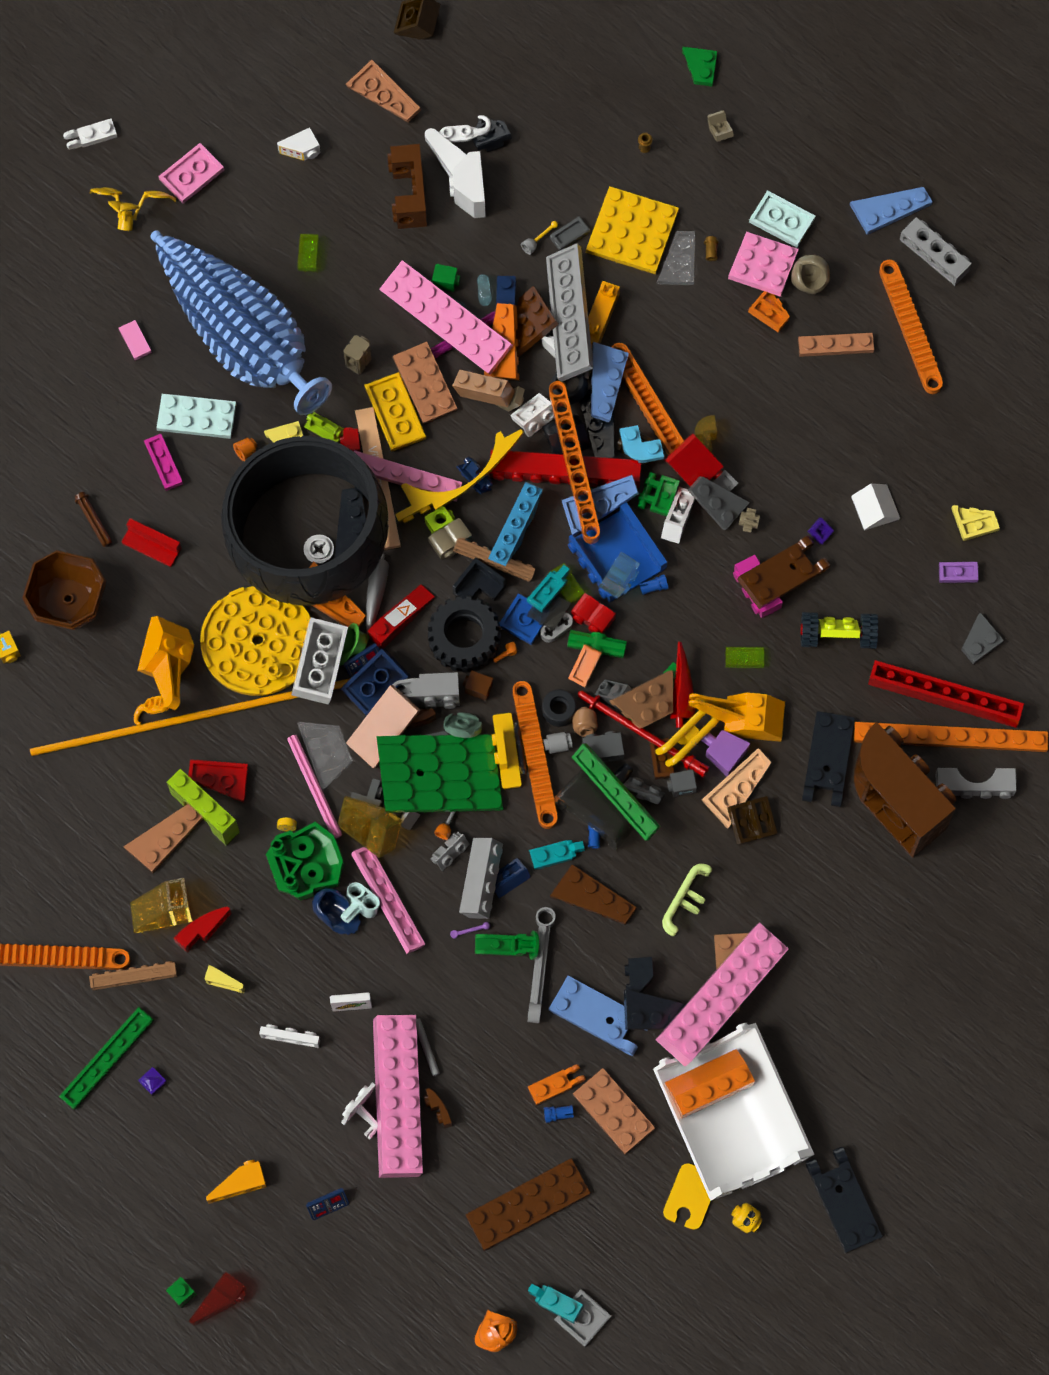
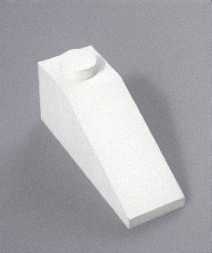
[661,487,695,544]

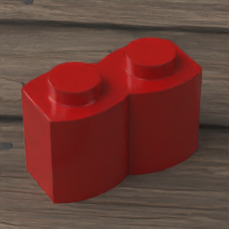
[571,593,616,634]

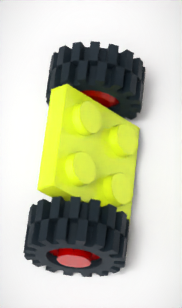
[800,612,878,649]

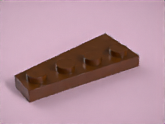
[550,865,637,925]

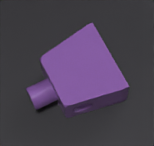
[701,730,750,776]

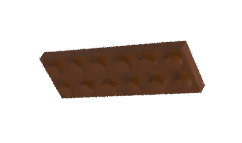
[465,1158,590,1251]

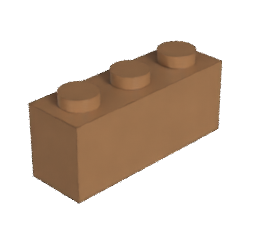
[452,370,515,407]

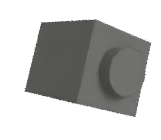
[667,770,697,797]

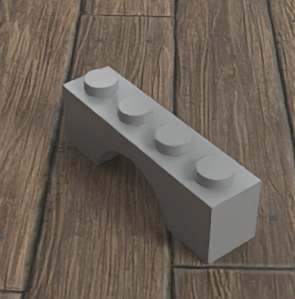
[936,768,1016,799]

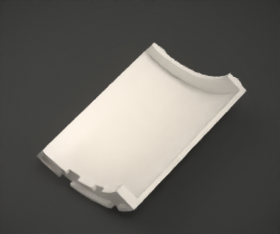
[653,1023,814,1201]

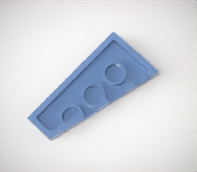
[591,342,629,422]

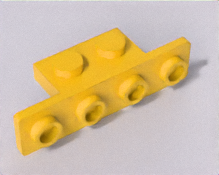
[491,713,521,789]

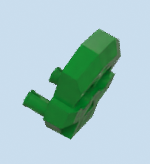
[266,822,344,901]

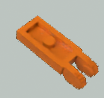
[528,1064,585,1106]

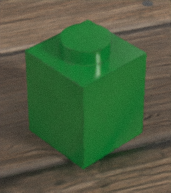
[432,264,460,292]
[166,1277,197,1308]

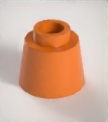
[233,438,258,461]

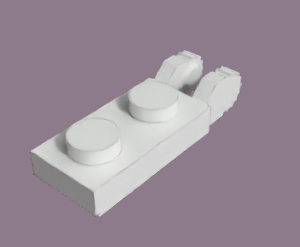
[63,118,117,150]

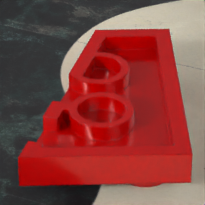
[188,760,248,803]

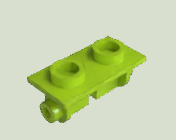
[304,412,344,442]

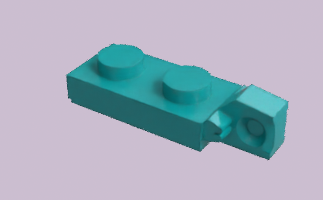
[527,565,570,612]
[529,840,585,870]
[528,1284,584,1324]

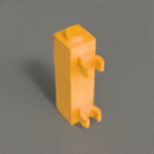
[588,281,620,349]

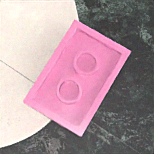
[159,143,224,204]

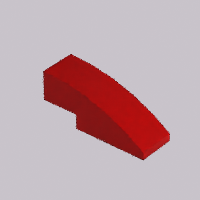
[174,906,232,952]

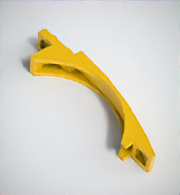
[395,429,523,523]

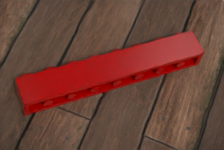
[489,450,641,488]
[868,660,1024,728]

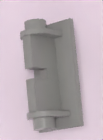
[431,832,470,871]

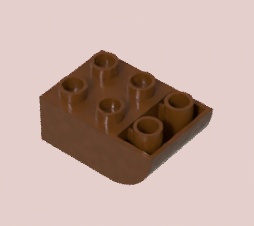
[854,722,956,858]

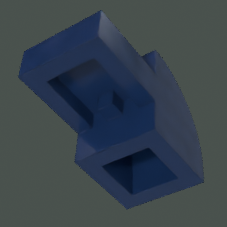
[496,276,516,306]

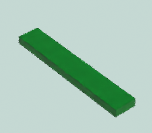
[572,743,661,841]
[59,1007,154,1110]

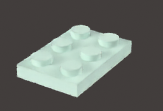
[749,190,815,248]

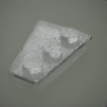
[657,231,695,285]

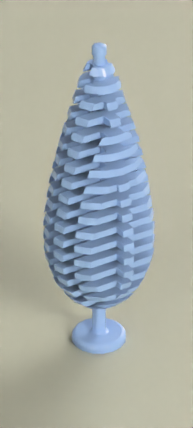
[150,230,332,415]

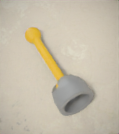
[521,221,558,255]

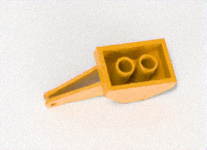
[689,692,785,742]

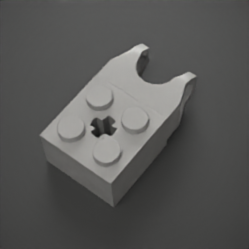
[392,672,460,710]

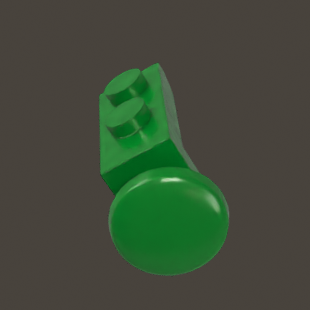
[475,931,540,960]

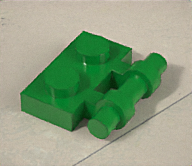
[637,472,680,516]

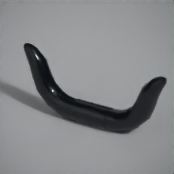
[514,722,527,775]

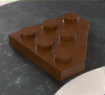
[516,286,559,357]

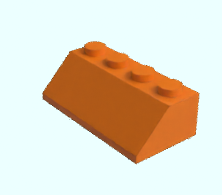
[665,1049,755,1119]

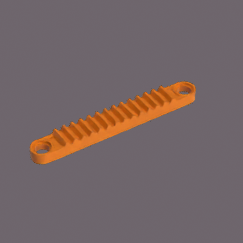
[879,260,943,394]
[612,343,684,455]
[513,681,557,829]
[0,943,131,970]

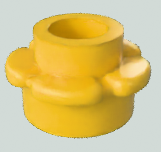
[264,662,283,681]

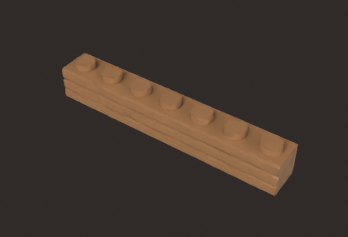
[453,538,535,582]
[89,961,177,991]

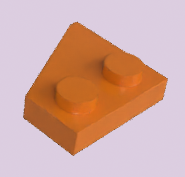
[748,291,790,332]

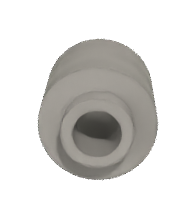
[543,732,572,754]

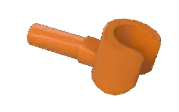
[493,642,517,663]

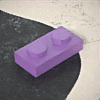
[939,562,978,583]

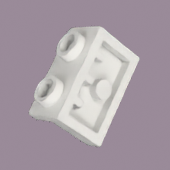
[511,393,554,437]

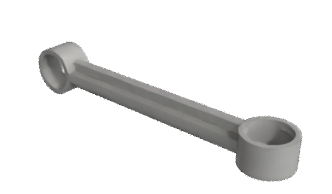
[527,907,555,1023]

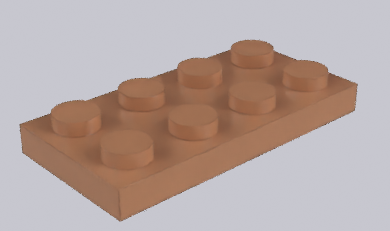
[393,342,457,424]
[573,1068,655,1155]

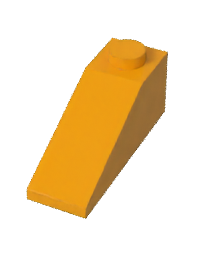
[206,1160,267,1204]

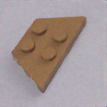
[610,670,673,729]

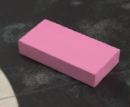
[119,320,152,361]

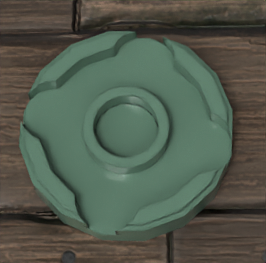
[443,712,482,738]

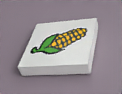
[330,993,372,1012]

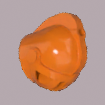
[475,1310,517,1352]

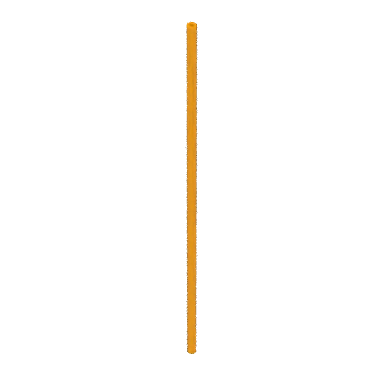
[30,678,351,756]

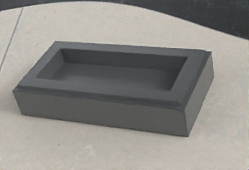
[550,216,590,251]

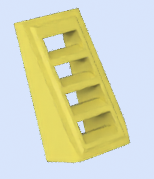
[205,965,245,993]

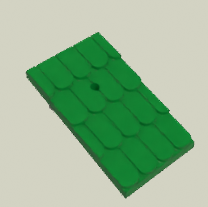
[376,734,503,813]

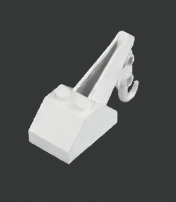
[425,115,491,218]

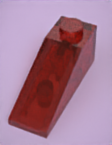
[189,1272,246,1326]

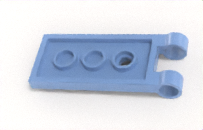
[549,976,648,1056]

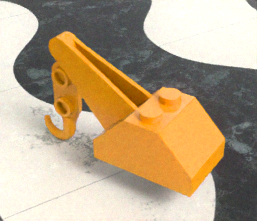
[134,616,194,725]

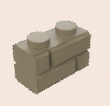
[343,335,372,375]

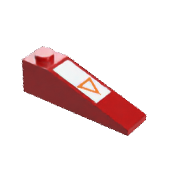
[368,585,435,649]

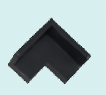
[452,558,506,601]

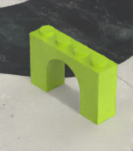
[166,769,240,846]

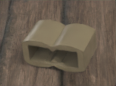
[428,518,473,560]

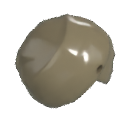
[791,255,830,294]

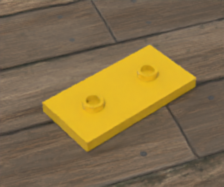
[364,372,426,452]

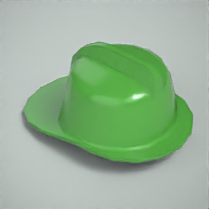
[339,623,369,666]

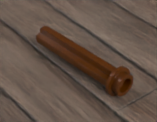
[75,492,112,547]

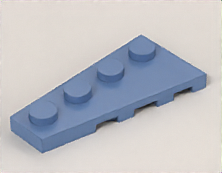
[850,187,932,235]
[562,475,639,536]

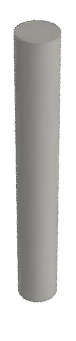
[416,1019,440,1076]

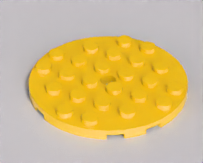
[200,586,311,696]

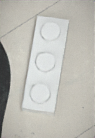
[259,1024,320,1048]

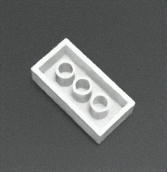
[291,618,348,705]

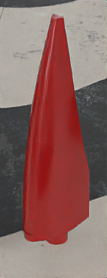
[670,642,695,728]

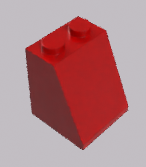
[664,434,724,487]

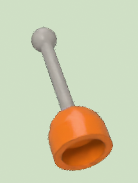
[434,811,456,840]

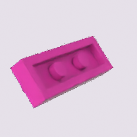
[144,434,183,491]

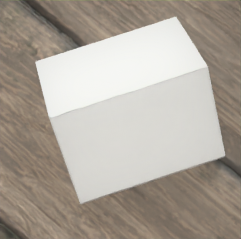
[851,483,900,531]

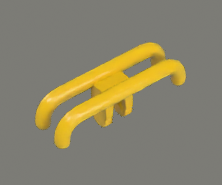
[655,710,720,767]

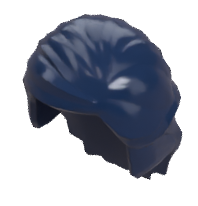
[312,888,361,935]

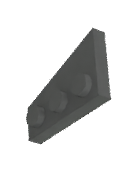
[688,476,750,530]

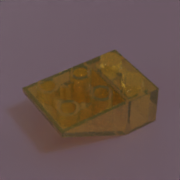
[338,796,402,858]
[130,878,192,933]

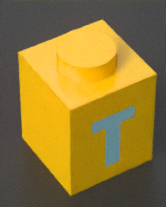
[0,631,21,664]

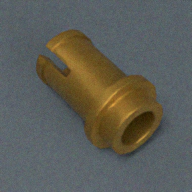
[638,133,652,153]
[704,236,719,261]

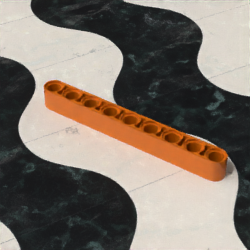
[549,381,600,544]

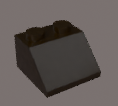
[394,0,441,40]

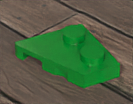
[682,47,717,87]

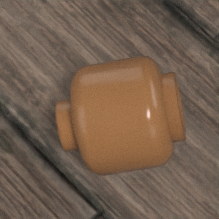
[572,707,598,737]

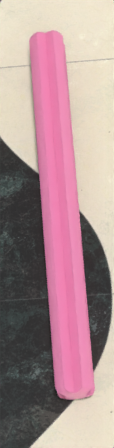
[288,735,342,839]

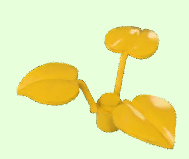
[90,187,176,231]

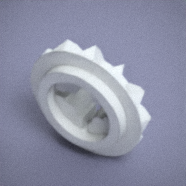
[304,535,334,564]

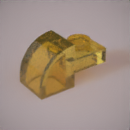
[694,415,717,453]

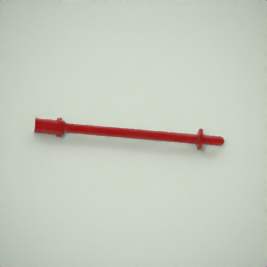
[578,691,710,777]

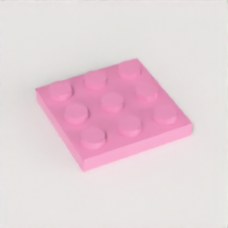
[728,232,799,296]

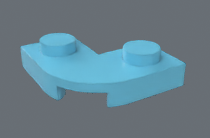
[619,425,664,463]

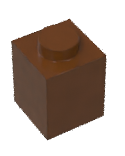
[463,670,493,701]

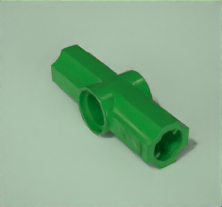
[567,630,627,658]

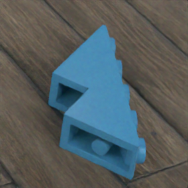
[488,482,543,566]

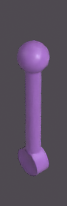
[450,922,490,939]

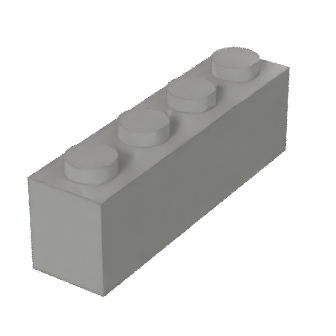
[459,838,503,919]

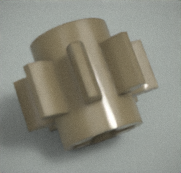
[739,508,760,532]

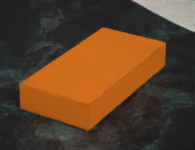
[568,644,602,687]

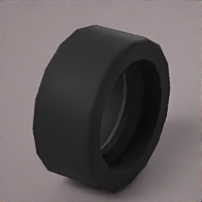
[551,372,588,404]

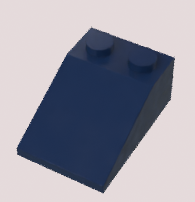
[341,648,411,716]

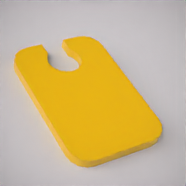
[663,1163,710,1230]

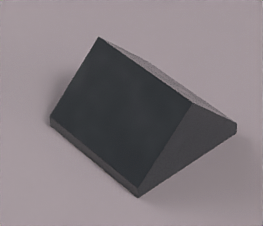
[542,414,590,455]

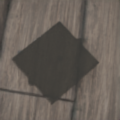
[527,594,571,631]

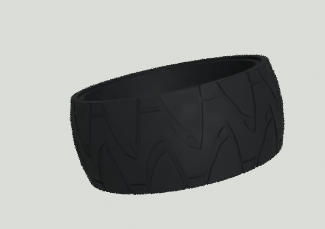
[221,436,389,605]

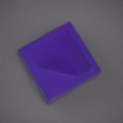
[807,517,834,544]
[138,1067,167,1096]

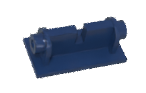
[456,457,493,494]

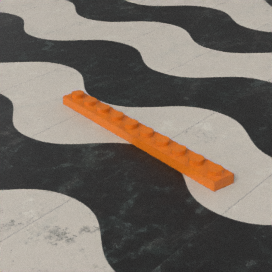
[854,722,1048,752]

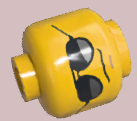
[731,1203,762,1233]

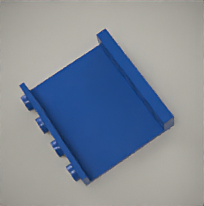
[568,502,667,603]

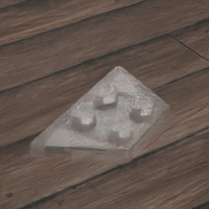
[297,722,353,791]

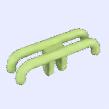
[662,864,712,936]

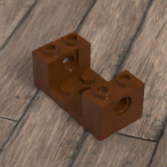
[387,144,427,229]

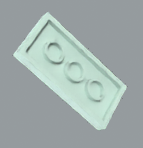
[157,394,236,439]

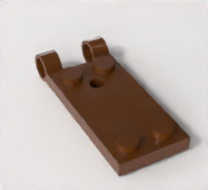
[737,535,831,609]

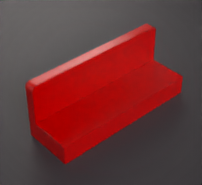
[121,518,182,567]

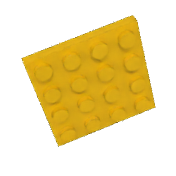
[586,186,679,275]

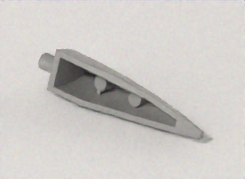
[366,554,389,634]

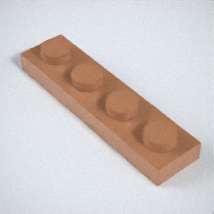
[798,333,874,357]

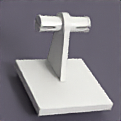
[341,1082,378,1139]

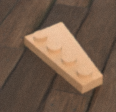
[702,748,771,829]

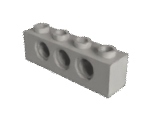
[900,217,972,286]

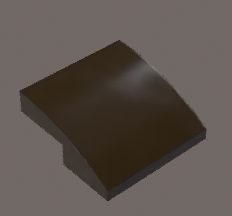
[727,796,777,845]

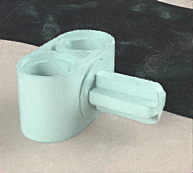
[341,882,380,923]

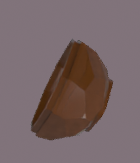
[22,550,107,630]

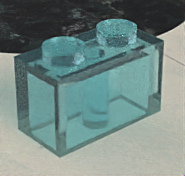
[599,552,640,599]

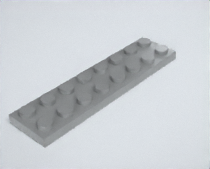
[546,243,593,382]

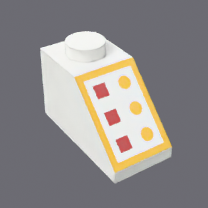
[277,128,321,161]

